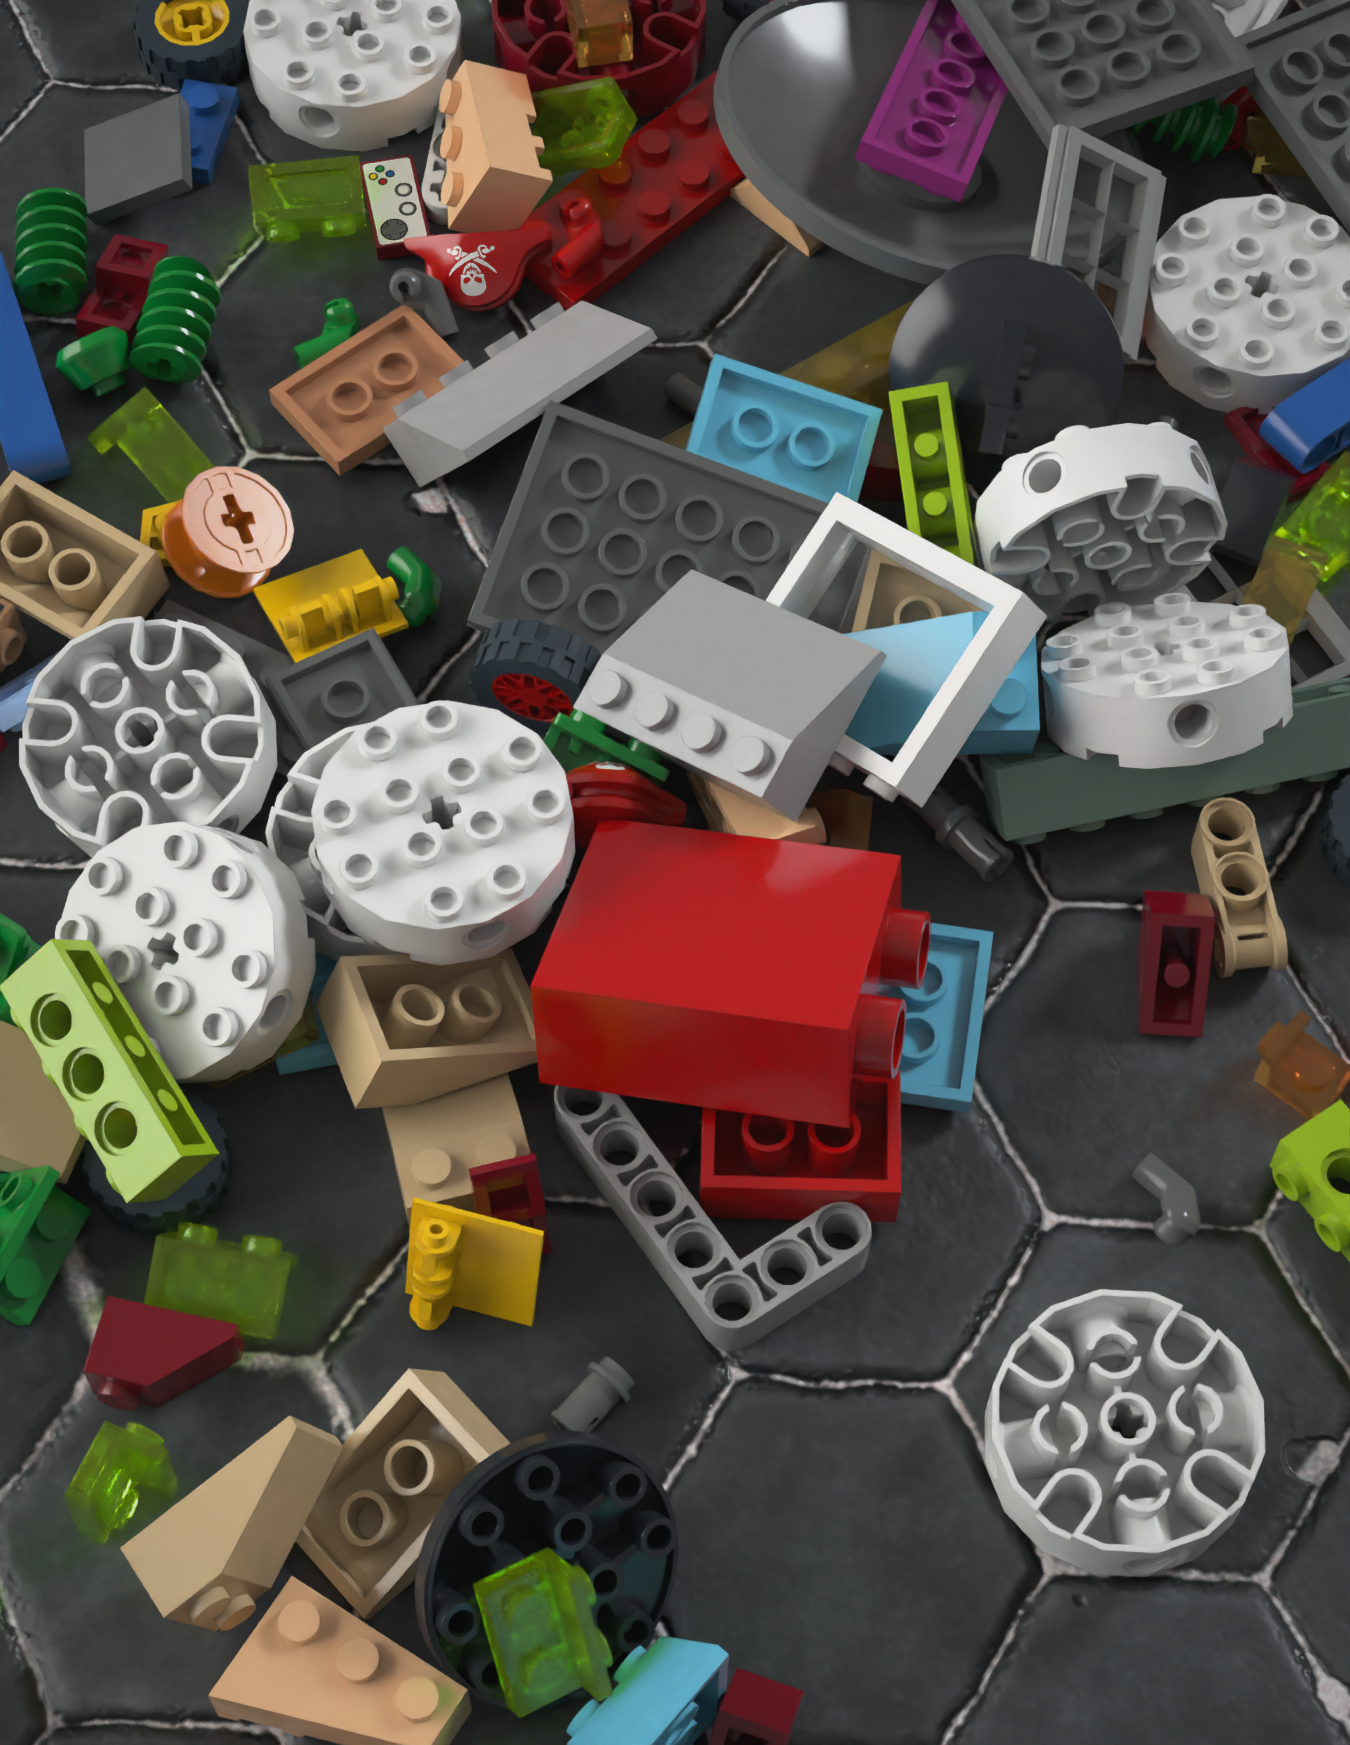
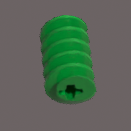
[1131,96,1238,164]
[14,187,88,315]
[128,255,222,383]

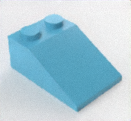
[843,611,1040,755]
[566,1636,729,1745]

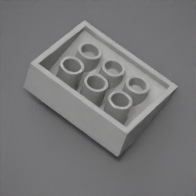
[382,301,658,487]
[573,569,887,823]

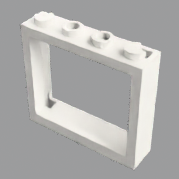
[766,492,1047,808]

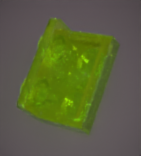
[531,77,638,177]
[248,155,367,243]

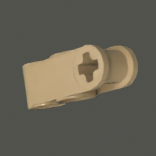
[1191,797,1288,978]

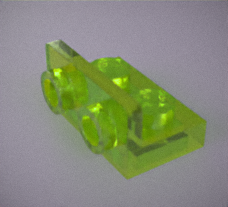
[1272,451,1350,582]
[144,1222,298,1340]
[64,1421,179,1545]
[473,1548,613,1718]

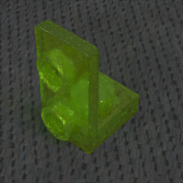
[87,387,215,503]

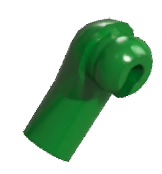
[293,298,361,369]
[387,546,442,627]

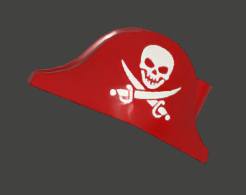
[404,229,552,312]
[565,761,686,850]

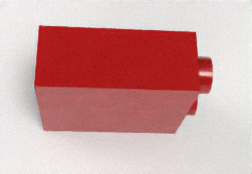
[530,818,931,1128]

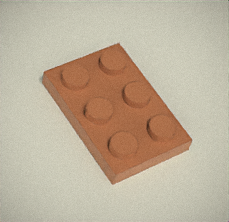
[269,305,464,476]

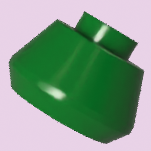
[55,326,131,398]

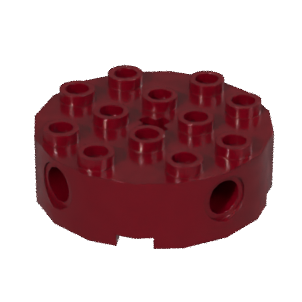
[492,0,706,128]

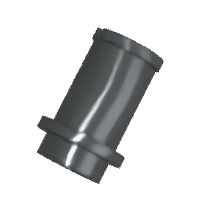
[549,1356,635,1433]

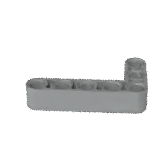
[554,1086,872,1351]

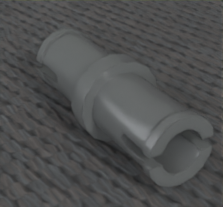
[901,784,1014,882]

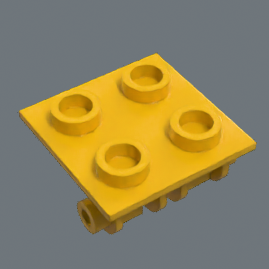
[253,549,409,663]
[405,1197,544,1330]

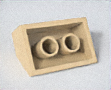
[0,470,170,640]

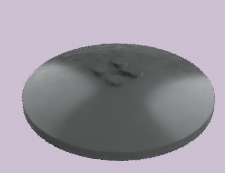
[713,0,1144,285]

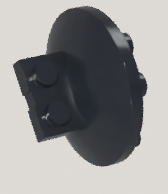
[889,254,1124,488]
[415,1430,679,1710]

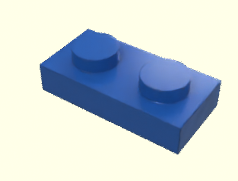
[180,79,240,184]

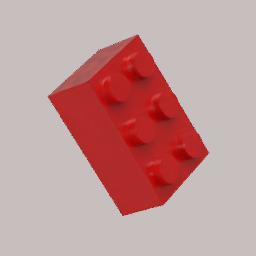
[700,1071,901,1223]

